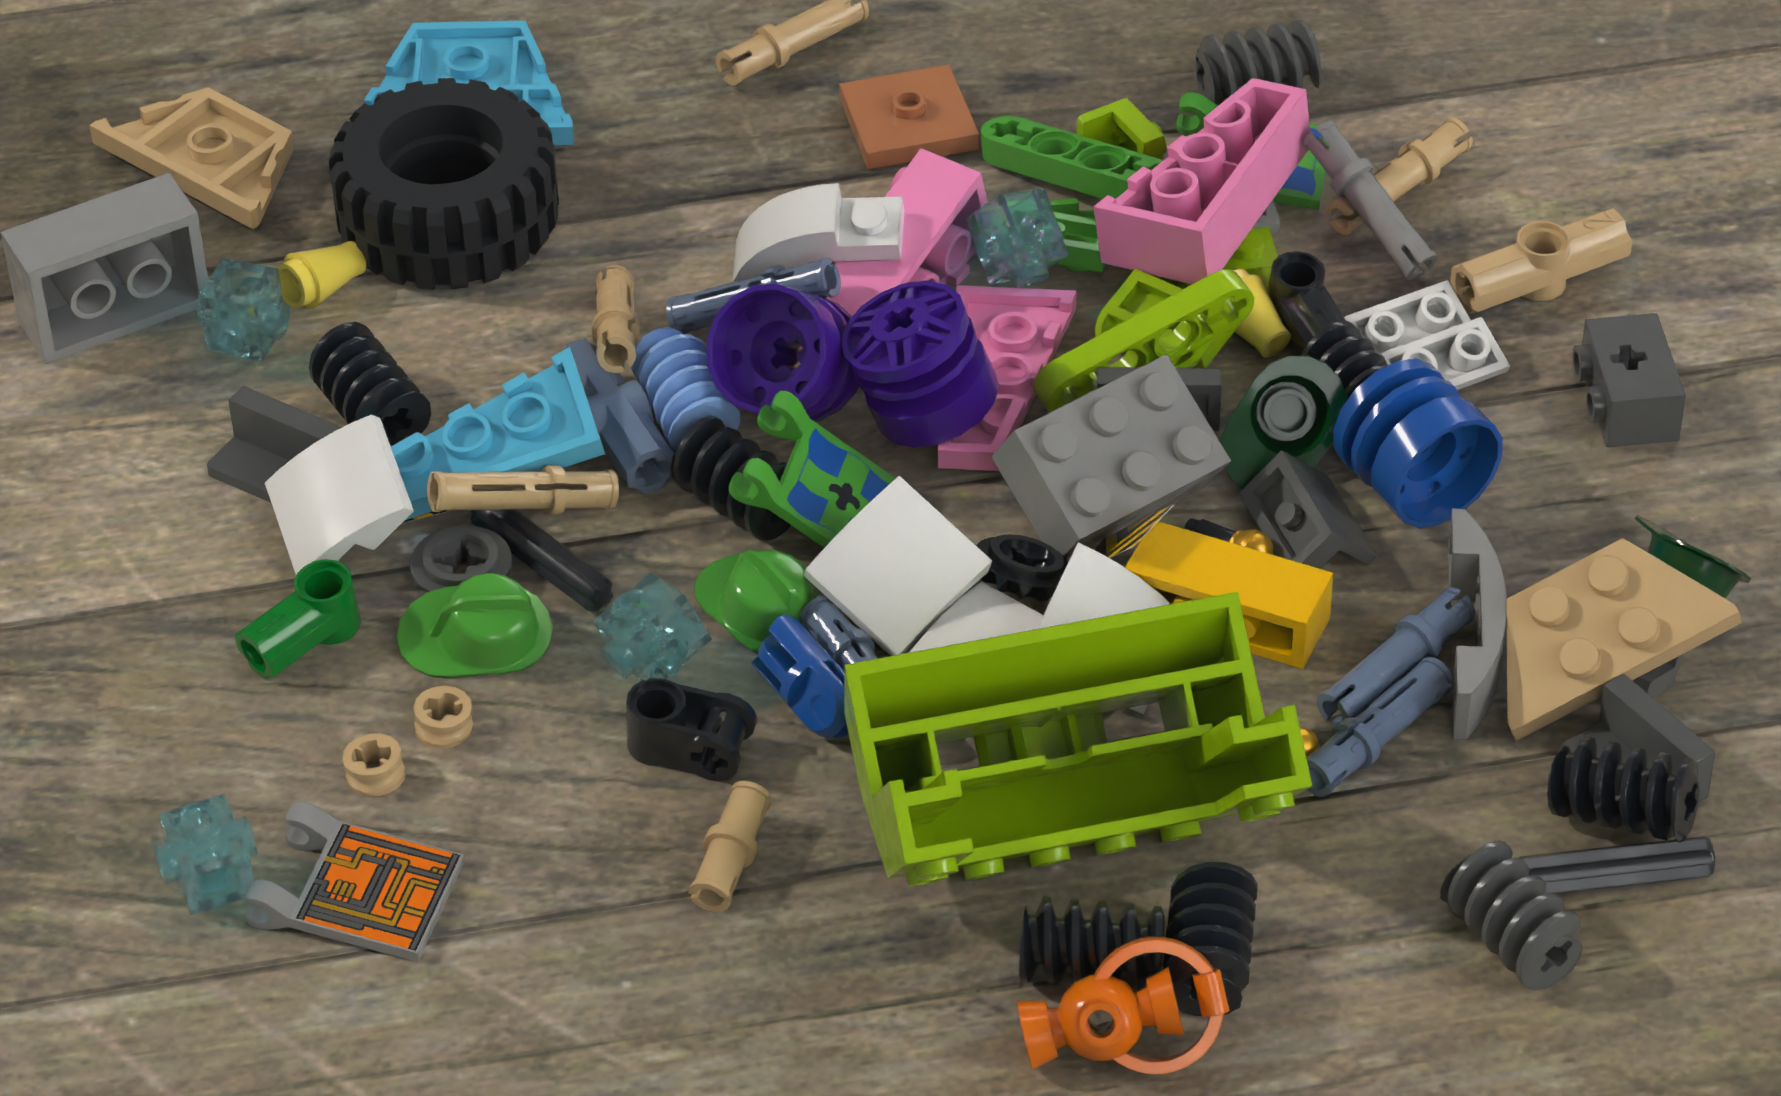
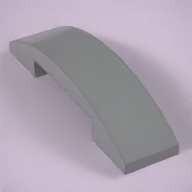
[1448,508,1507,739]

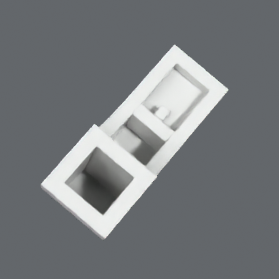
[732,183,905,282]

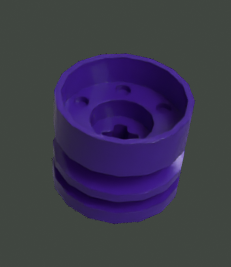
[841,281,999,448]
[707,284,859,422]

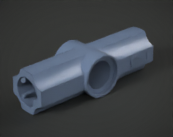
[565,338,674,494]

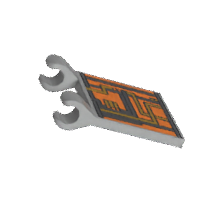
[246,801,465,962]

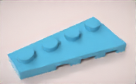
[391,347,605,520]

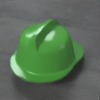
[694,549,819,652]
[396,573,553,678]

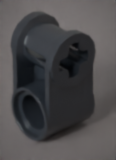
[626,678,758,781]

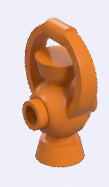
[1017,937,1230,1074]

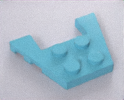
[364,20,574,145]

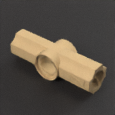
[1450,208,1632,315]

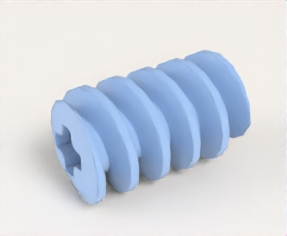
[631,327,740,451]

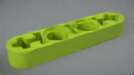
[1033,270,1255,413]

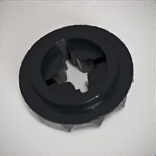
[976,534,1068,601]

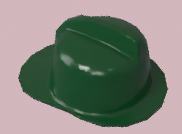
[1221,356,1347,490]
[1634,515,1751,598]

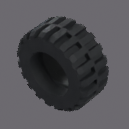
[329,78,559,290]

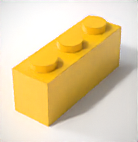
[1125,521,1333,669]

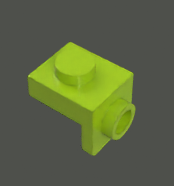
[1077,97,1167,160]

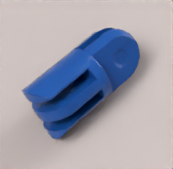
[751,614,849,738]

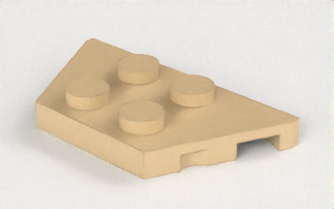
[89,87,294,229]
[1506,538,1742,741]

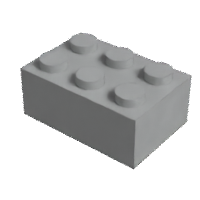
[1,173,212,364]
[991,354,1231,559]

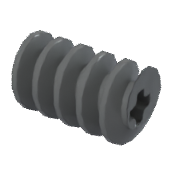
[1195,19,1321,102]
[1440,840,1583,991]

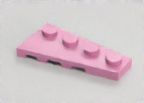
[938,285,1077,471]

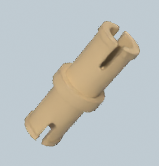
[688,781,772,912]

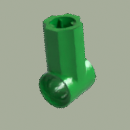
[234,559,361,680]

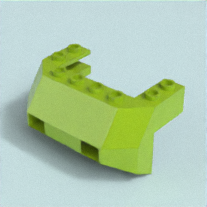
[844,592,1312,887]

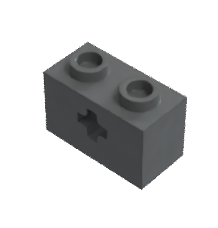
[1572,313,1686,447]

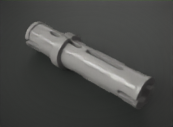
[1303,120,1438,280]

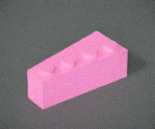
[1093,78,1310,284]
[799,148,993,350]

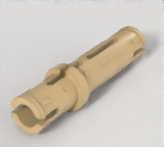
[716,0,869,86]
[1326,118,1473,235]
[591,265,640,373]
[427,465,619,515]

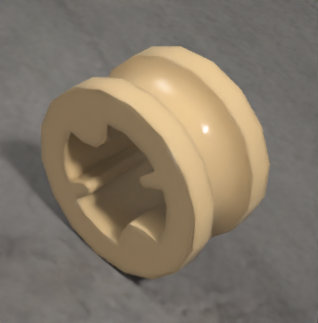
[413,685,473,749]
[342,733,406,797]

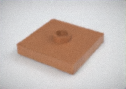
[839,64,979,170]

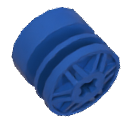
[1333,358,1503,528]

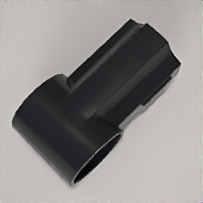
[1268,251,1346,355]

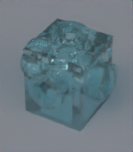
[966,188,1069,288]
[197,257,290,362]
[593,572,712,681]
[153,794,257,915]

